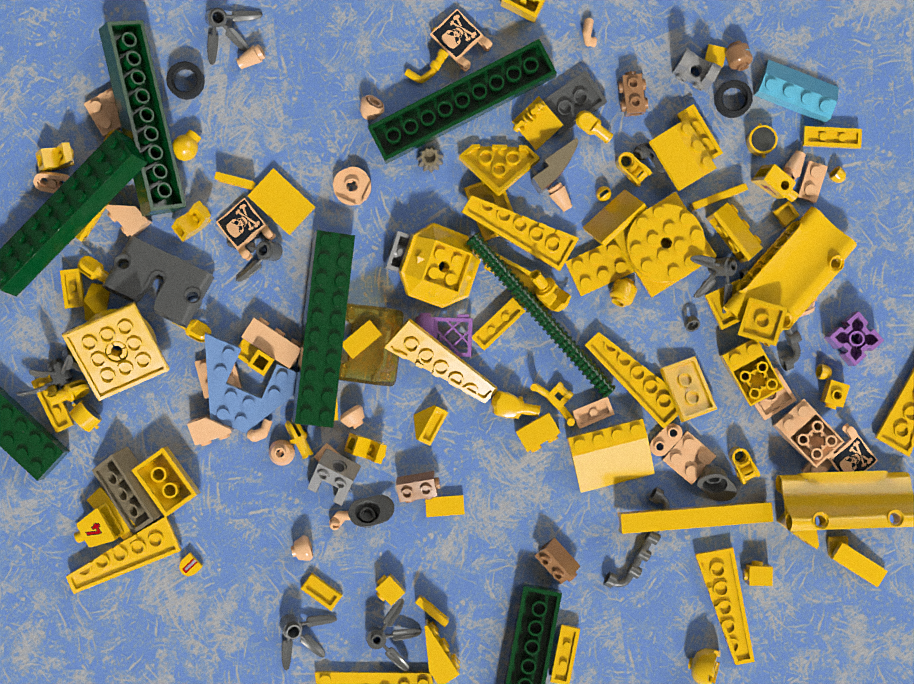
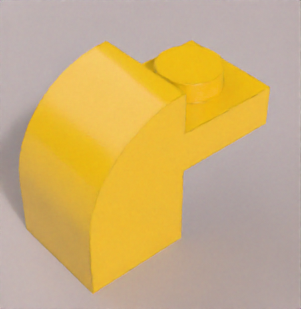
[35,142,74,172]
[171,200,212,242]
[238,339,275,376]
[344,432,387,464]

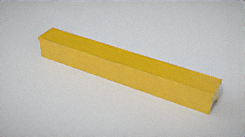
[617,501,773,534]

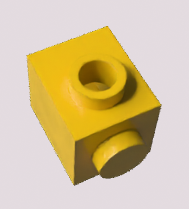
[820,379,850,410]
[742,560,773,586]
[376,573,406,606]

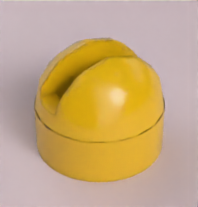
[829,166,846,183]
[596,186,611,202]
[816,364,832,380]

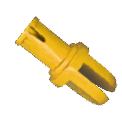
[575,110,613,143]
[77,256,109,283]
[172,319,211,343]
[46,379,90,406]
[285,418,314,459]

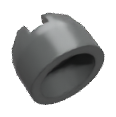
[684,315,700,332]

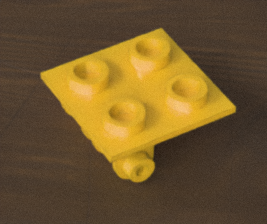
[512,96,563,150]

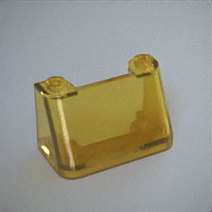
[339,303,404,386]

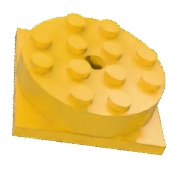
[614,191,717,298]
[62,302,170,401]

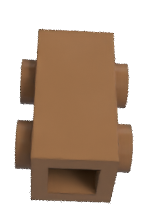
[618,71,648,117]
[396,471,441,503]
[535,537,580,584]

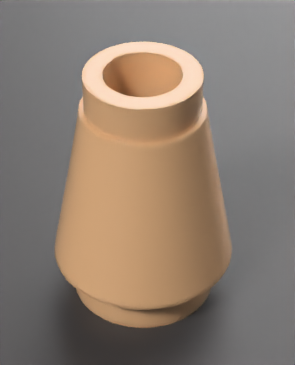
[236,44,266,69]
[782,150,806,180]
[548,182,573,212]

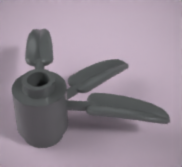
[205,8,263,65]
[226,232,283,282]
[690,255,737,313]
[16,354,73,396]
[365,598,421,671]
[279,614,337,671]

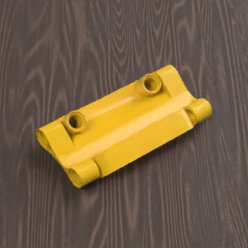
[723,206,857,347]
[775,471,914,531]

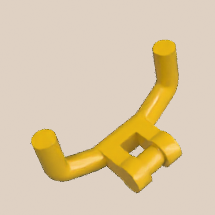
[404,27,449,83]
[530,381,575,426]

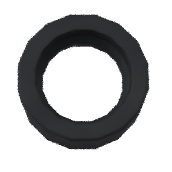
[166,61,205,100]
[714,80,753,118]

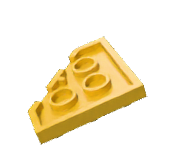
[459,144,540,196]

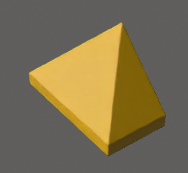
[83,283,110,321]
[413,405,448,446]

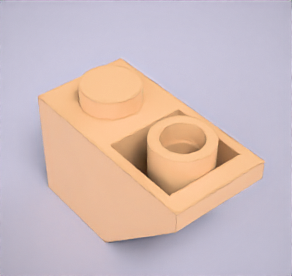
[105,205,152,237]
[187,414,234,446]

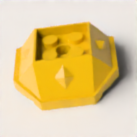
[398,223,481,308]

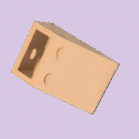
[773,399,845,468]

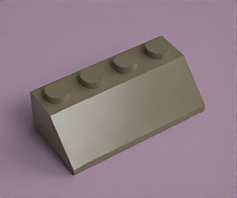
[92,446,163,534]

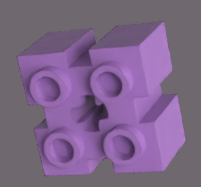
[824,311,884,366]

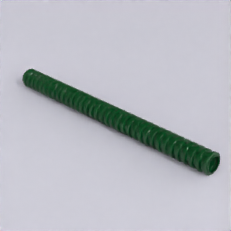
[466,232,616,398]

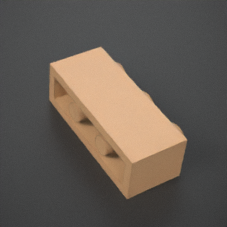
[241,317,301,369]

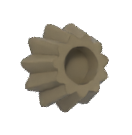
[416,145,444,173]

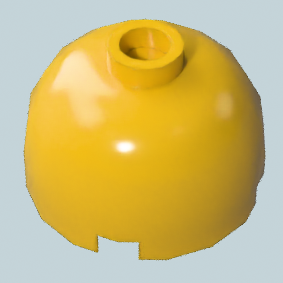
[688,648,721,684]

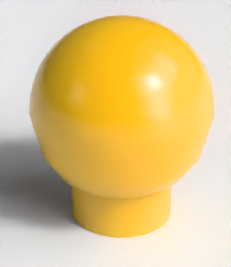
[172,129,201,161]

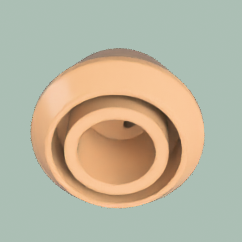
[360,95,385,120]
[340,405,365,429]
[269,439,295,466]
[291,535,314,561]

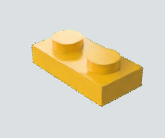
[60,268,85,309]

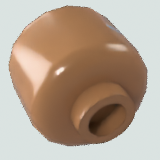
[725,41,753,71]

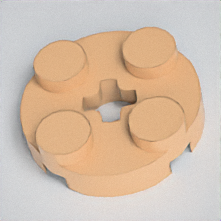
[333,167,372,206]

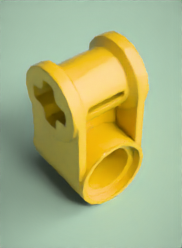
[615,152,652,188]
[728,446,760,485]

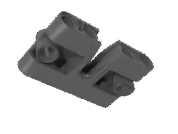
[102,236,214,328]

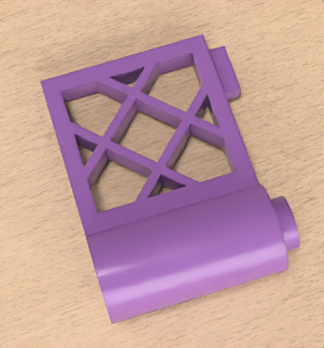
[415,313,473,357]

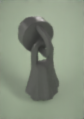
[633,142,666,173]

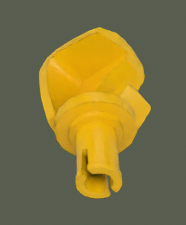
[529,270,571,312]
[491,390,541,419]

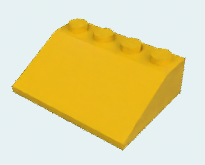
[566,418,655,493]

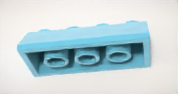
[754,59,839,123]

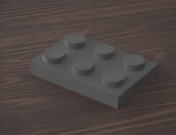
[543,70,607,135]

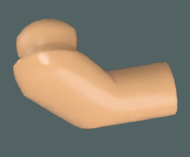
[582,18,597,47]
[247,418,273,442]
[329,511,350,530]

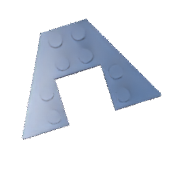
[205,332,297,433]

